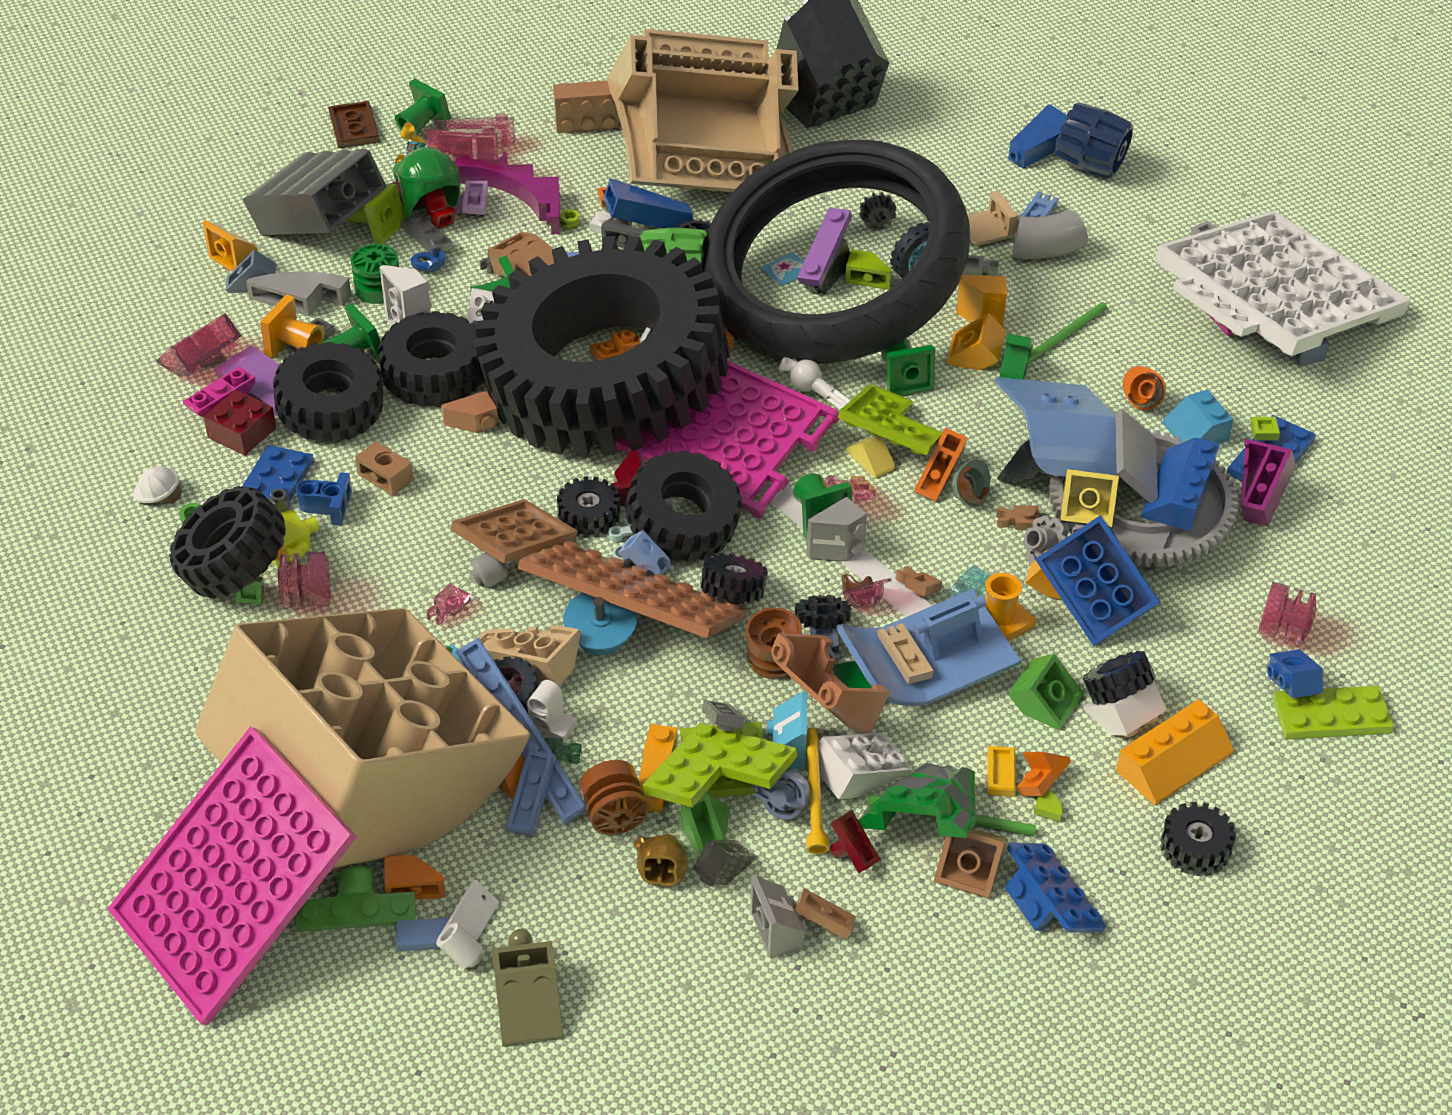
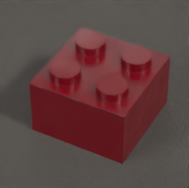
[203,389,276,456]

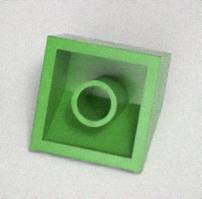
[1008,653,1084,729]

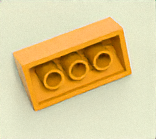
[1116,699,1234,806]

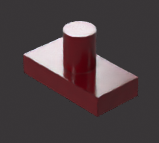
[830,810,881,874]

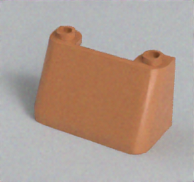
[771,633,890,734]

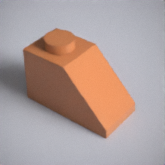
[441,391,499,433]

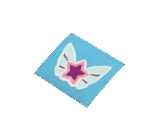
[759,252,805,286]

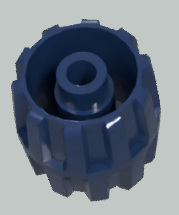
[1054,102,1134,178]

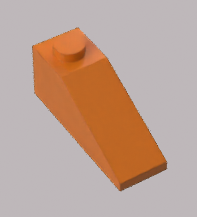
[914,427,968,502]

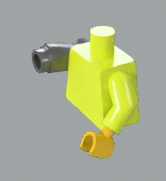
[269,489,320,568]

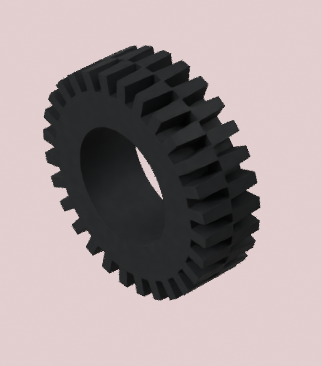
[474,236,730,457]

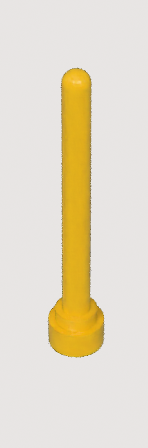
[806,728,829,854]

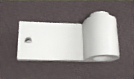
[436,880,499,968]

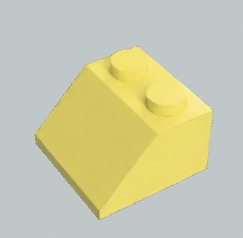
[1060,469,1119,527]

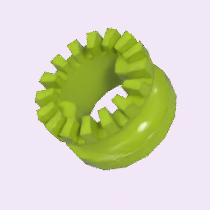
[560,209,580,230]

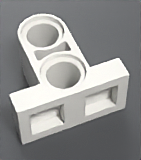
[527,680,577,744]

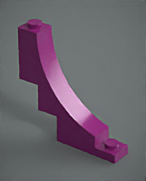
[454,152,560,234]

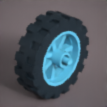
[890,222,930,278]

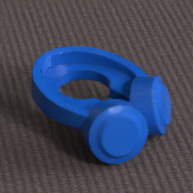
[410,251,446,272]

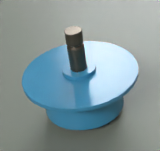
[563,593,637,655]

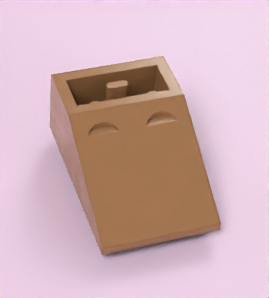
[487,232,554,276]

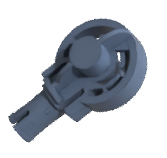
[746,770,811,820]

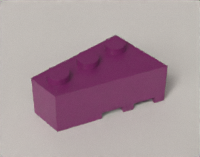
[1240,439,1296,527]

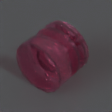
[277,551,331,608]
[1258,581,1317,646]

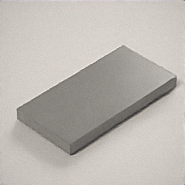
[1115,408,1158,503]

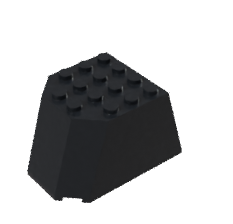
[776,0,890,129]

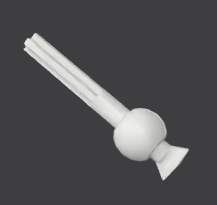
[778,357,851,410]

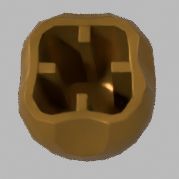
[634,834,689,886]

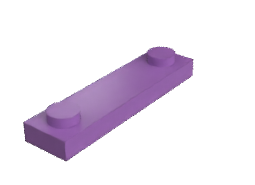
[797,207,852,287]

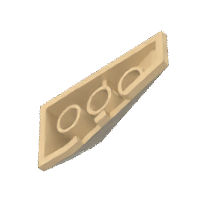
[479,625,581,686]

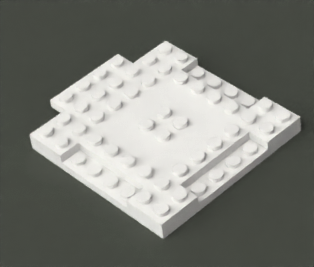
[1154,211,1410,356]

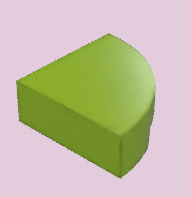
[1033,790,1062,822]

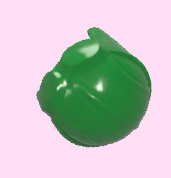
[393,147,460,218]

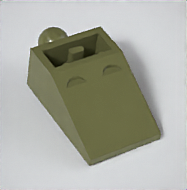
[492,929,563,1047]

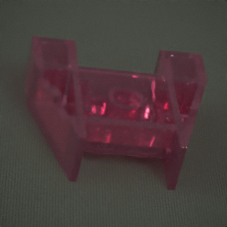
[425,113,515,159]

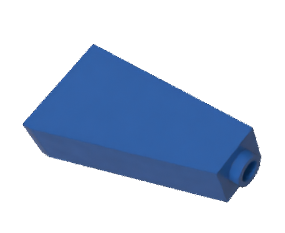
[1008,104,1067,169]
[603,178,693,228]

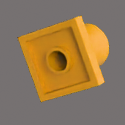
[260,294,324,359]
[985,573,1037,642]

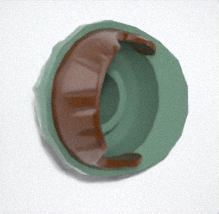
[951,459,991,506]

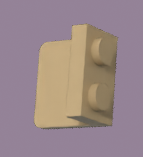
[968,191,1019,246]

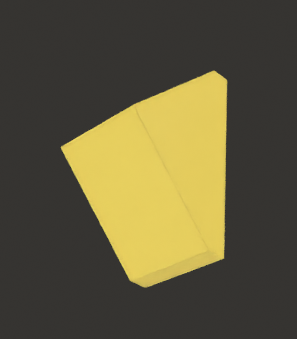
[846,436,895,479]

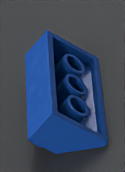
[1141,437,1220,531]

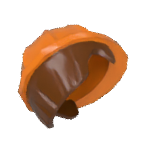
[1122,366,1166,410]

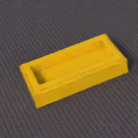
[987,746,1016,797]

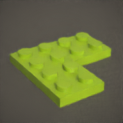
[838,384,943,455]
[642,723,797,808]

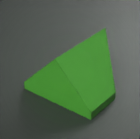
[681,793,731,857]

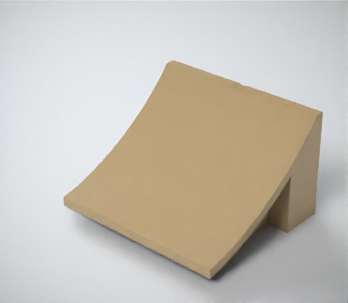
[607,29,798,192]

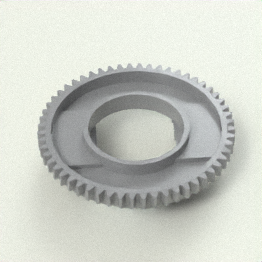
[1049,428,1238,571]

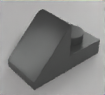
[601,219,646,248]

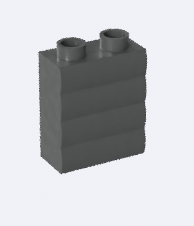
[243,149,387,235]

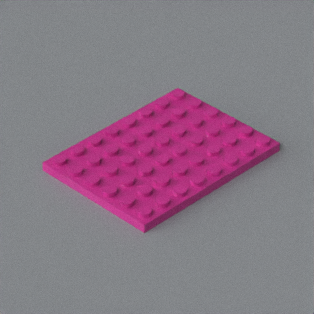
[107,726,357,1025]

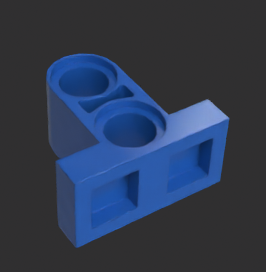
[296,472,352,526]

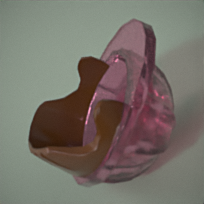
[841,574,892,610]

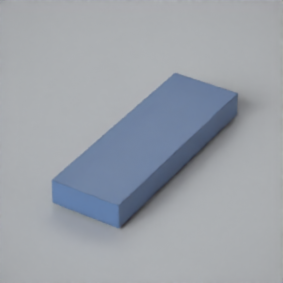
[505,749,556,836]

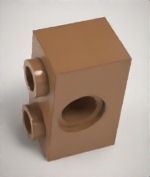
[355,441,413,496]

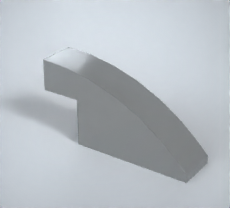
[246,271,351,316]

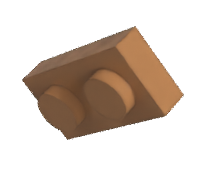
[794,888,856,939]

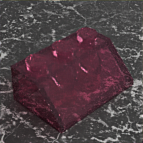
[156,313,242,377]

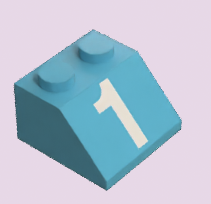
[767,692,807,770]

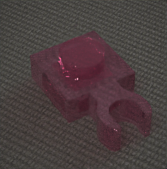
[427,583,471,625]

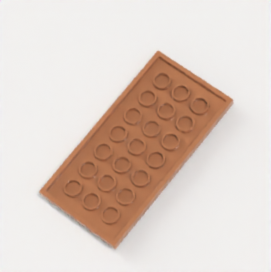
[518,541,748,638]

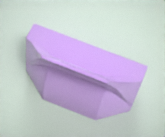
[454,181,488,215]

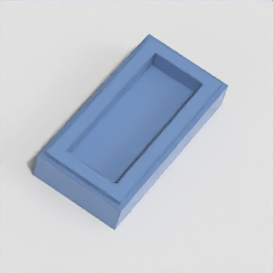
[396,917,450,951]

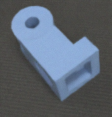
[618,530,671,575]

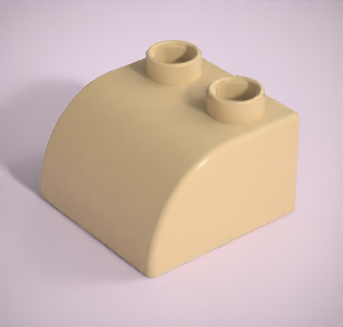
[195,608,530,873]

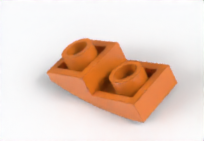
[589,329,640,361]

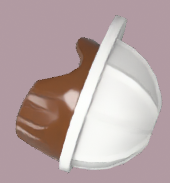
[133,466,182,505]

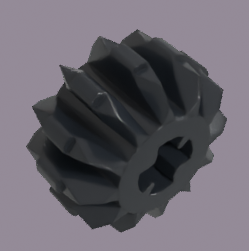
[859,191,897,230]

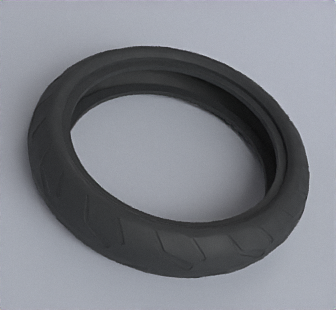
[702,139,970,364]

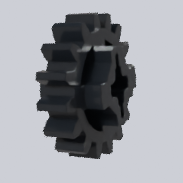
[794,594,851,630]

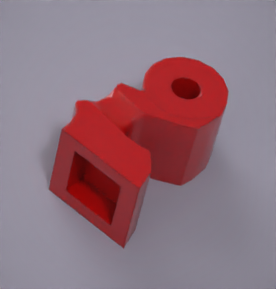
[421,188,455,229]

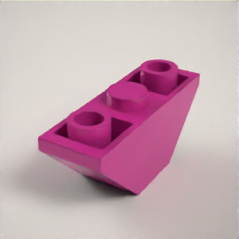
[183,366,256,417]

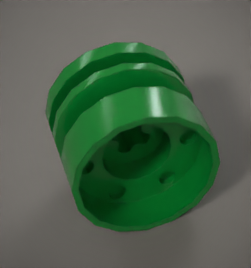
[350,244,399,304]

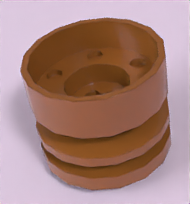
[746,607,802,679]
[579,759,649,835]

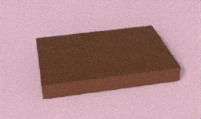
[328,101,380,149]

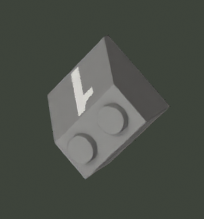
[806,497,867,561]
[750,876,807,958]

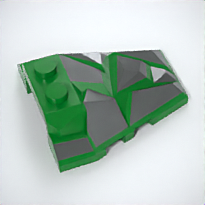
[859,762,975,838]

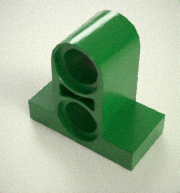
[999,334,1033,380]

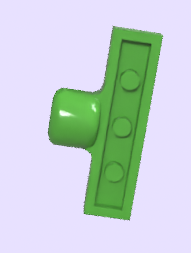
[296,866,416,932]

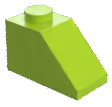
[845,249,892,290]

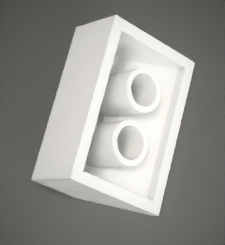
[380,265,432,326]

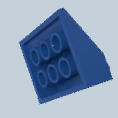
[1035,515,1162,646]

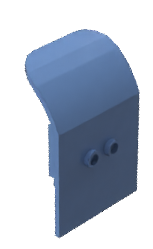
[995,377,1117,477]
[837,589,1021,706]

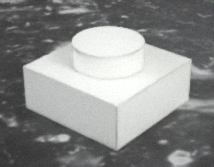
[590,211,615,233]

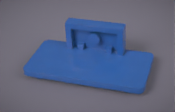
[1004,842,1106,933]

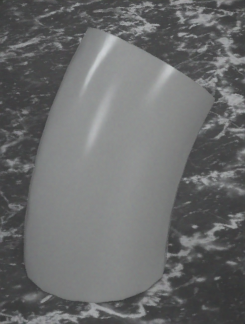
[1012,209,1088,259]

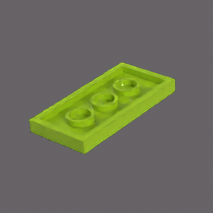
[1272,685,1394,740]

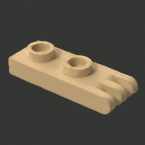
[877,623,934,684]

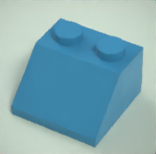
[1162,389,1234,443]

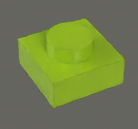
[1250,417,1280,441]

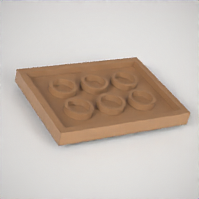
[451,499,577,563]

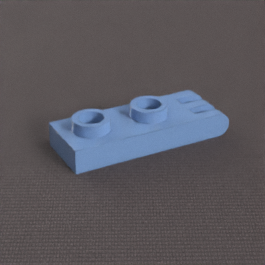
[1016,192,1059,228]

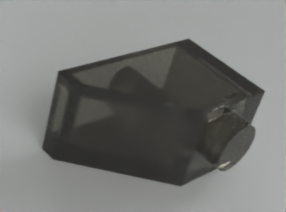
[692,840,757,887]

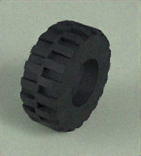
[378,311,484,407]
[273,342,383,443]
[625,450,742,562]
[169,486,286,599]

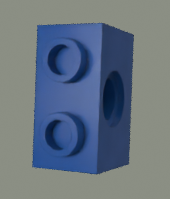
[1267,649,1323,698]

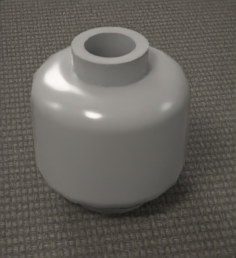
[470,552,510,588]

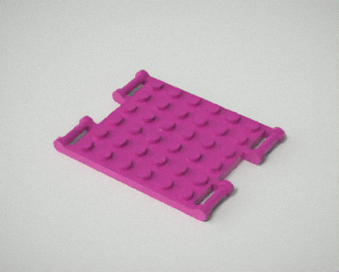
[616,360,840,519]

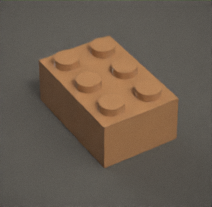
[553,80,619,133]

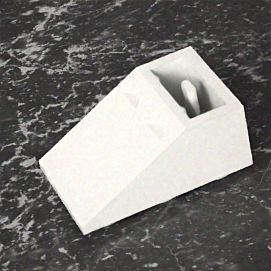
[818,733,913,800]

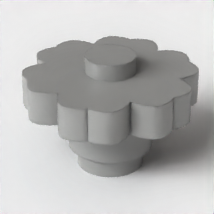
[1023,515,1070,563]

